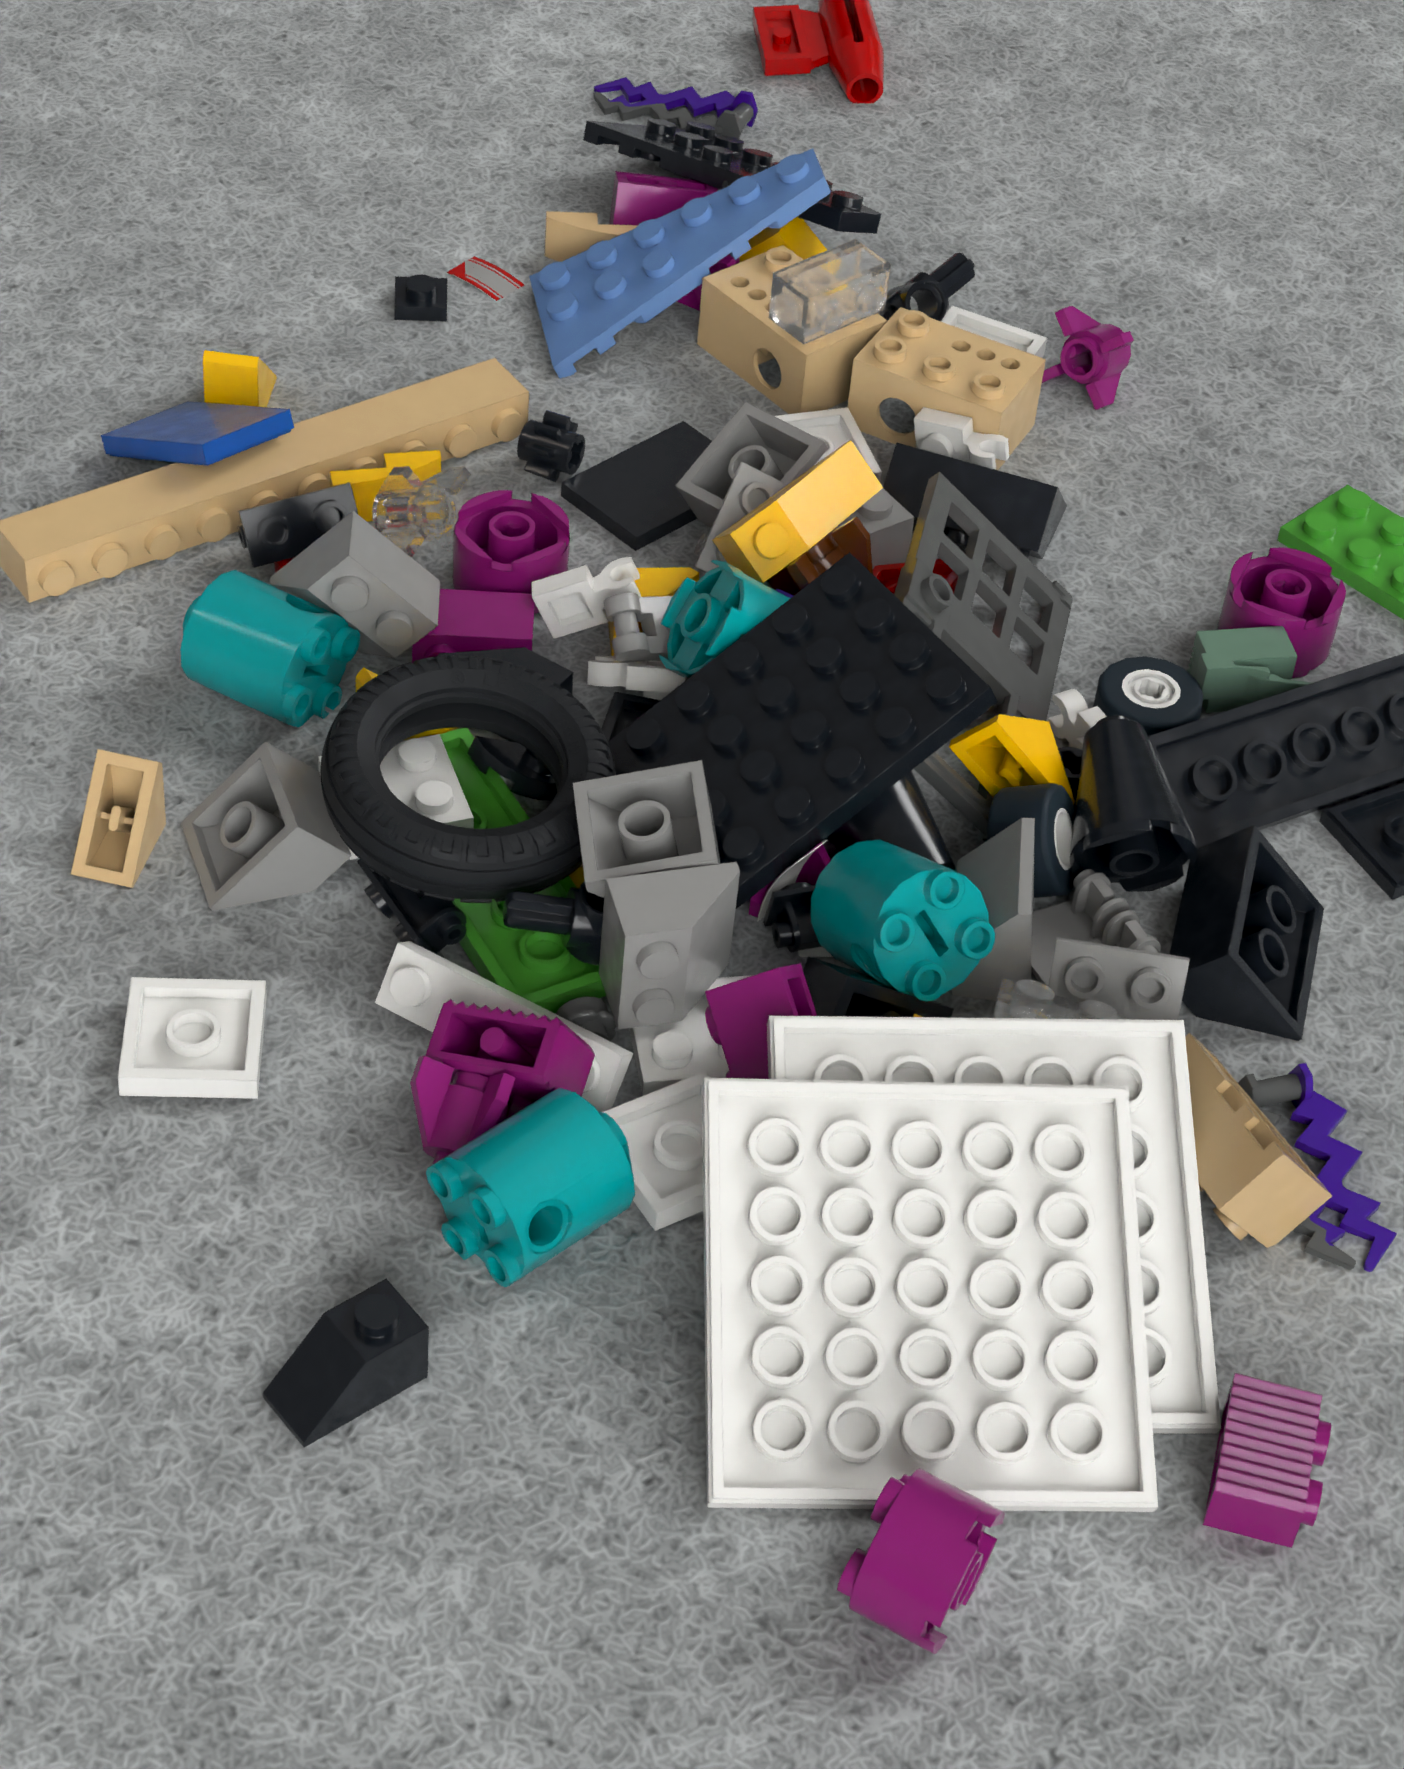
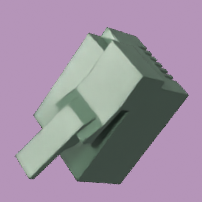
[1187,626,1312,713]

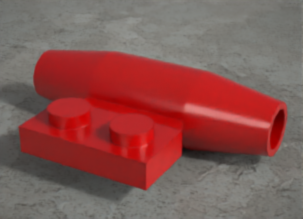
[753,0,884,103]

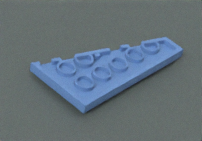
[529,148,831,378]

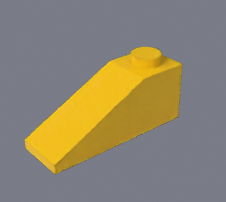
[712,440,883,583]

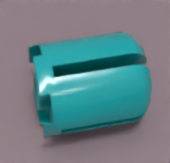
[659,560,790,678]

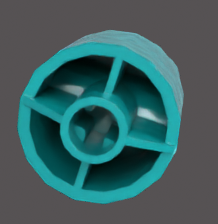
[180,570,360,728]
[811,840,995,1002]
[426,1088,635,1287]

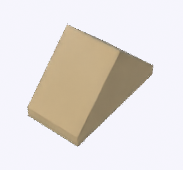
[71,749,166,888]

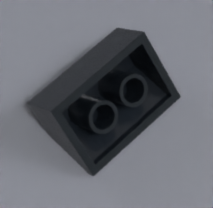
[883,443,1067,559]
[1169,825,1324,1041]

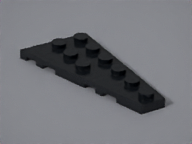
[583,118,881,234]

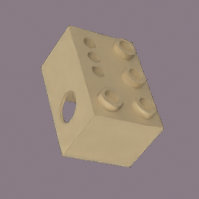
[697,245,887,414]
[847,307,1046,470]

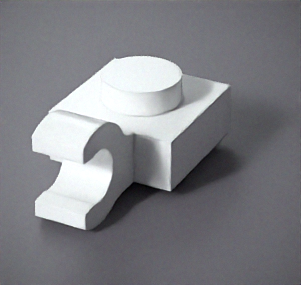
[914,407,1009,470]
[532,557,641,639]

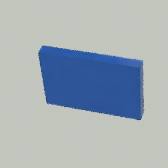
[101,401,294,466]

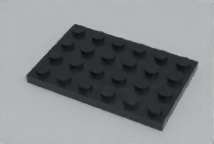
[608,552,998,909]

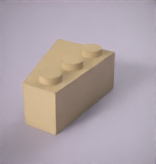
[1185,1033,1332,1248]

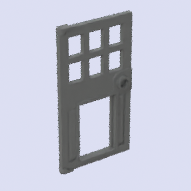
[894,472,1073,842]

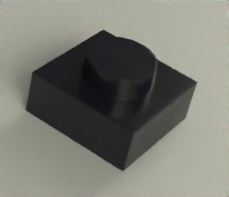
[394,274,447,322]

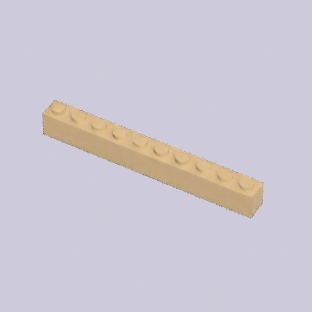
[0,358,529,603]

